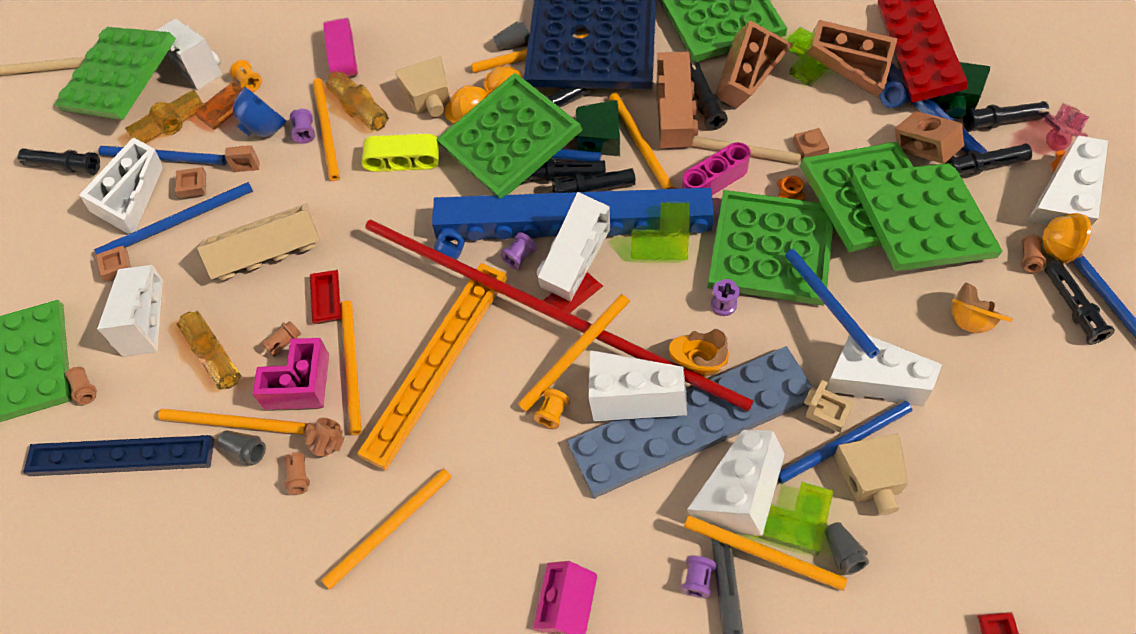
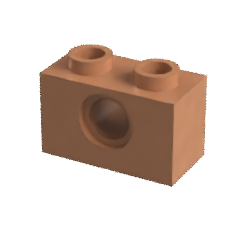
[895,111,964,164]

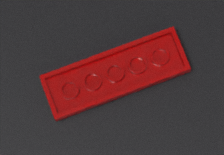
[877,0,967,103]

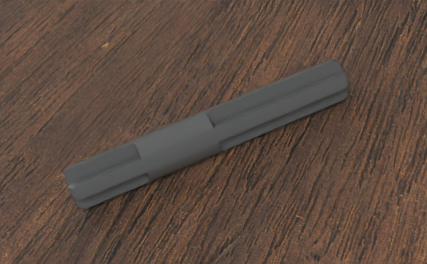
[711,539,744,634]

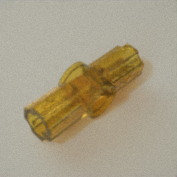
[325,71,389,131]
[125,89,206,143]
[176,311,242,390]

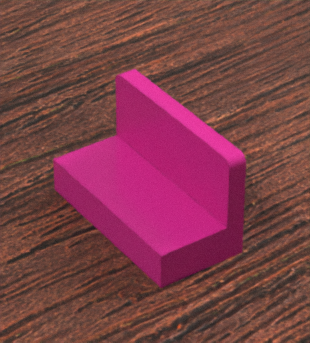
[533,561,597,634]

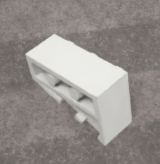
[97,265,163,357]
[826,334,942,406]

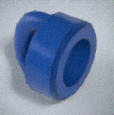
[880,81,909,108]
[433,230,465,259]

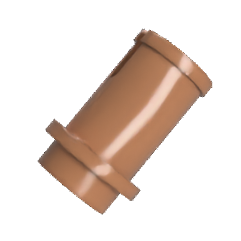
[1021,235,1046,273]
[262,321,301,357]
[65,366,97,405]
[284,452,310,495]

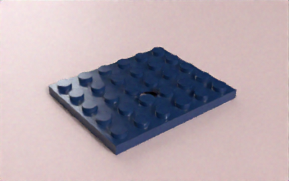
[523,0,656,89]

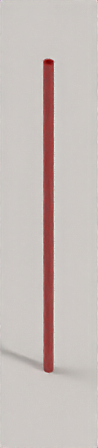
[365,219,754,412]

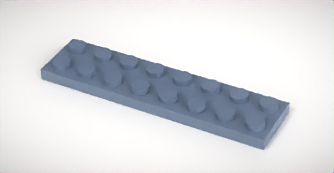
[567,346,812,499]

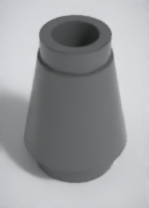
[493,21,529,51]
[218,430,266,465]
[824,522,869,575]

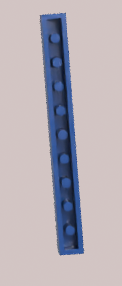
[432,188,714,241]

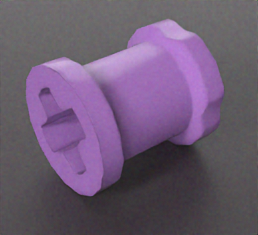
[289,108,315,144]
[500,232,537,270]
[711,279,740,316]
[681,555,716,599]

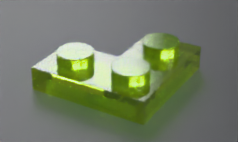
[786,27,828,86]
[631,202,690,260]
[753,482,834,556]

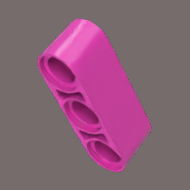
[323,17,358,80]
[682,142,751,195]

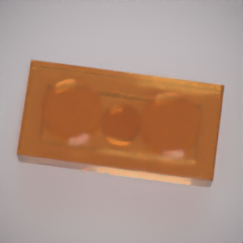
[194,81,243,130]

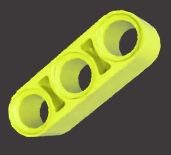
[362,134,439,172]

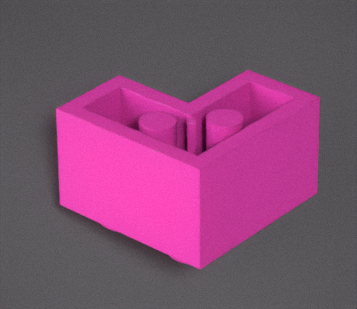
[253,338,329,410]

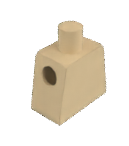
[395,56,450,117]
[833,433,908,515]

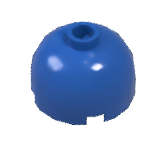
[233,87,287,137]

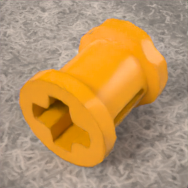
[230,60,262,92]
[534,388,570,429]

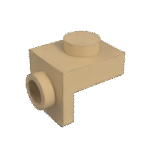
[804,380,854,433]

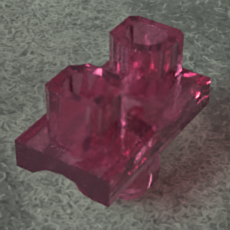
[1044,103,1089,151]

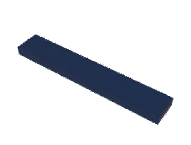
[23,435,215,476]

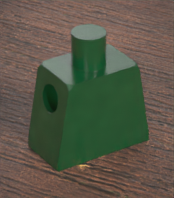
[934,61,991,119]
[575,100,620,156]

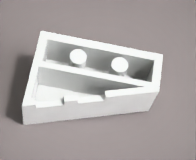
[155,18,223,90]
[1027,136,1108,226]
[79,137,163,234]
[537,192,610,302]
[588,350,687,421]
[687,430,785,536]

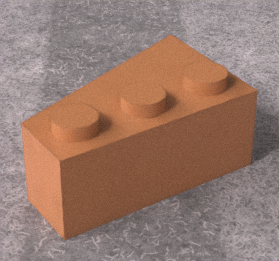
[807,20,897,97]
[715,21,793,109]
[656,51,698,148]

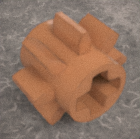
[303,418,344,456]

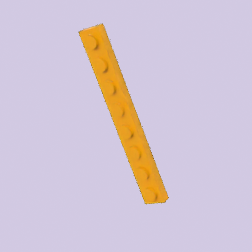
[357,263,507,471]

